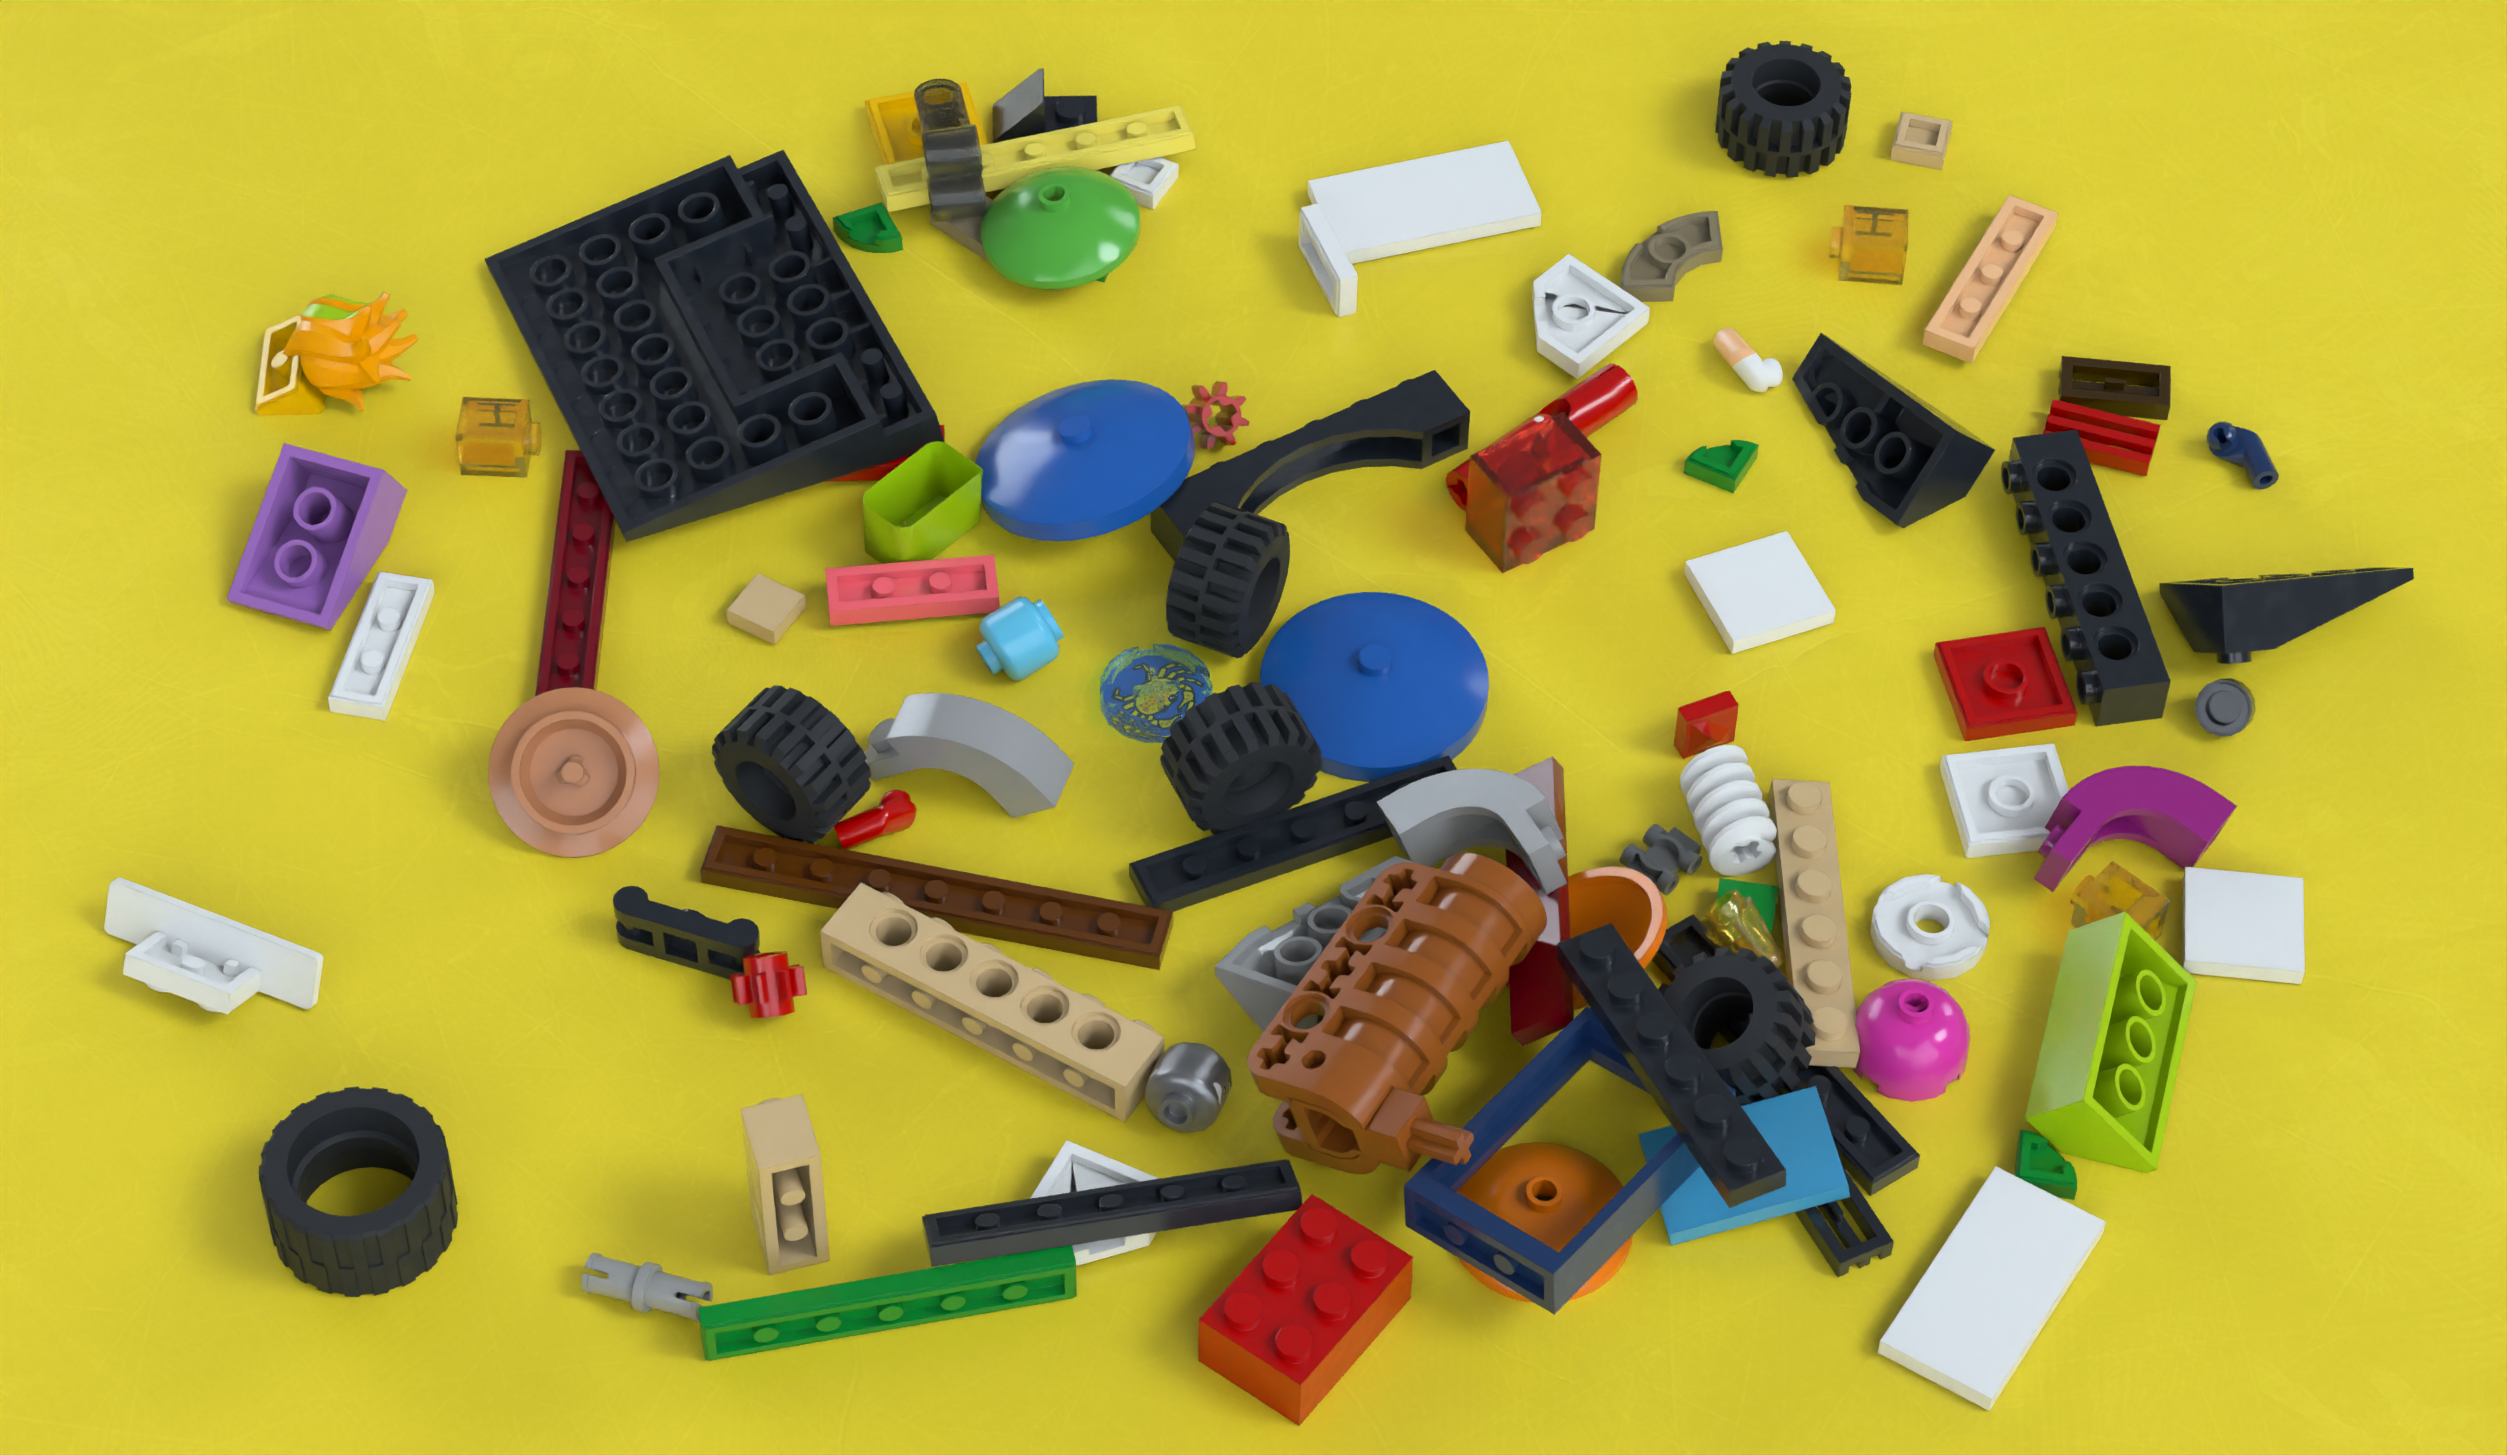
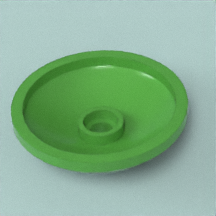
[980,167,1141,289]

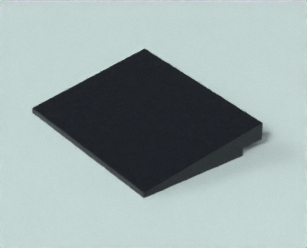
[484,149,945,542]

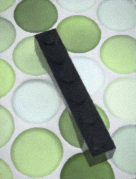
[1151,370,1470,562]

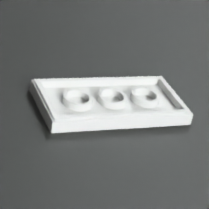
[1308,141,1542,264]
[1878,1166,2106,1411]

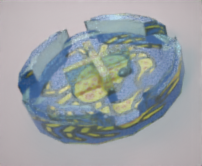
[1100,644,1213,743]

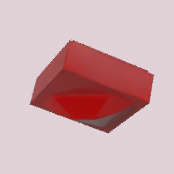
[1674,690,1739,759]

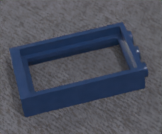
[1404,1007,1735,1315]

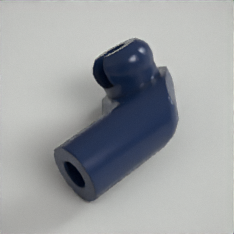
[2206,422,2279,489]

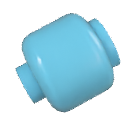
[975,596,1064,681]

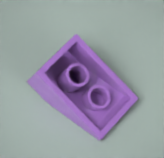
[226,443,407,631]

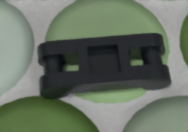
[613,886,761,980]

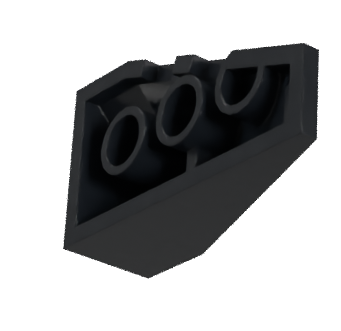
[1792,333,1995,528]
[2159,567,2414,664]

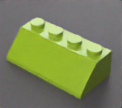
[2025,912,2197,1173]

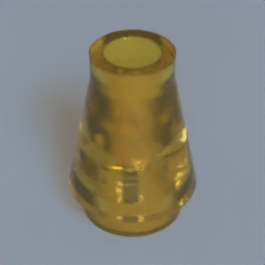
[1700,889,1786,968]

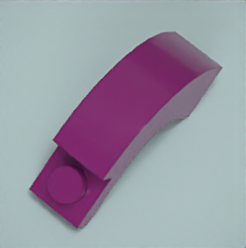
[2034,766,2237,892]

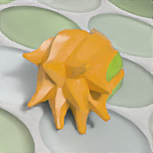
[283,292,419,411]

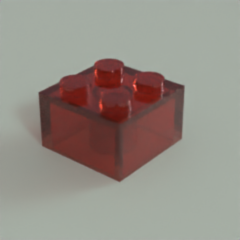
[1465,412,1602,573]

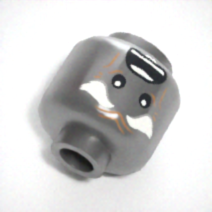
[1145,1042,1232,1133]

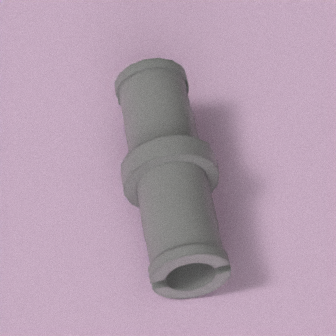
[581,1253,713,1322]

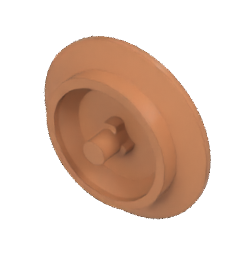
[488,687,660,857]

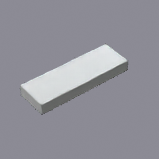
[328,571,435,721]

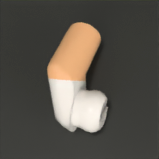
[1714,328,1783,392]

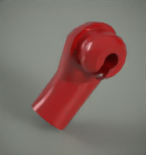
[834,789,917,850]

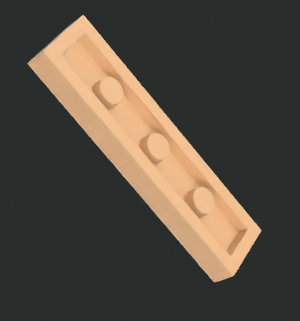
[1922,195,2058,363]

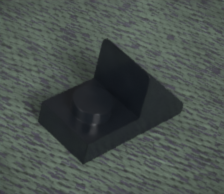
[993,68,1097,143]

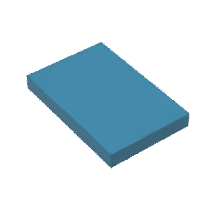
[1639,1086,1850,1246]

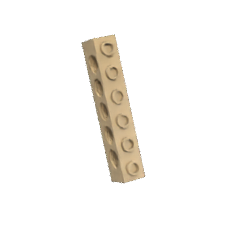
[820,883,1164,1122]

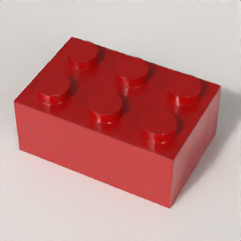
[1198,1194,1413,1426]

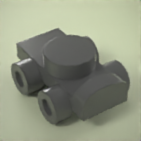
[1620,824,1702,896]

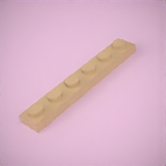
[1768,779,1860,1068]

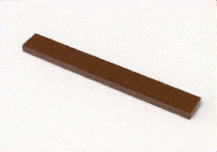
[700,825,1173,970]

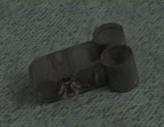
[914,79,987,223]

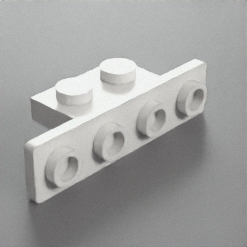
[104,877,323,1014]

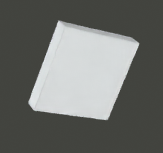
[1684,531,1836,654]
[1940,743,2069,858]
[2182,867,2305,984]

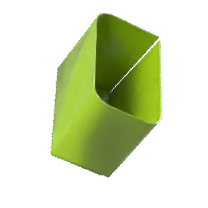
[863,441,983,564]

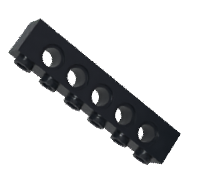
[2001,430,2171,727]

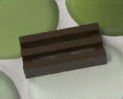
[2058,356,2171,420]

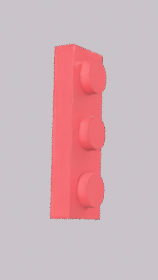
[825,555,1000,626]

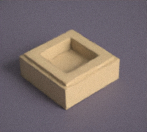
[1890,112,1953,170]
[726,573,806,645]

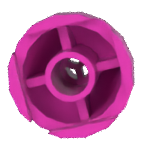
[1853,978,1970,1102]

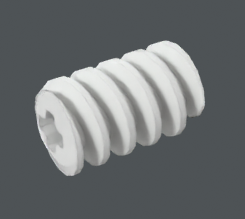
[1680,745,1777,876]

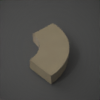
[1620,211,1723,302]

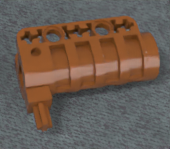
[1247,853,1547,1175]

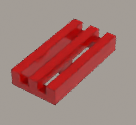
[2043,399,2160,476]

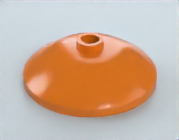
[1506,866,1668,1010]
[1456,1142,1633,1303]

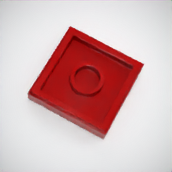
[1934,627,2077,741]

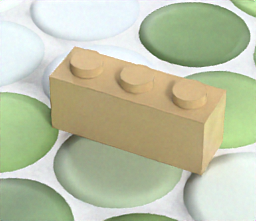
[741,1094,830,1275]

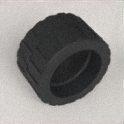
[259,1086,458,1297]

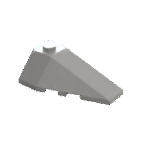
[1215,856,1422,1045]

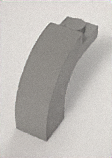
[865,693,1074,818]
[1377,769,1567,895]

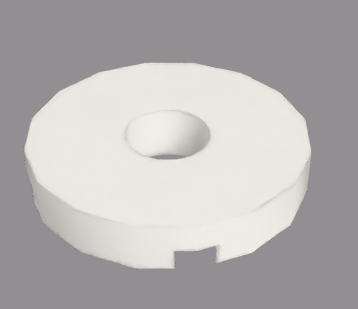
[1870,874,1990,981]

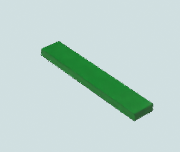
[698,1245,1077,1361]

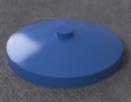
[975,379,1195,541]
[1260,592,1489,782]

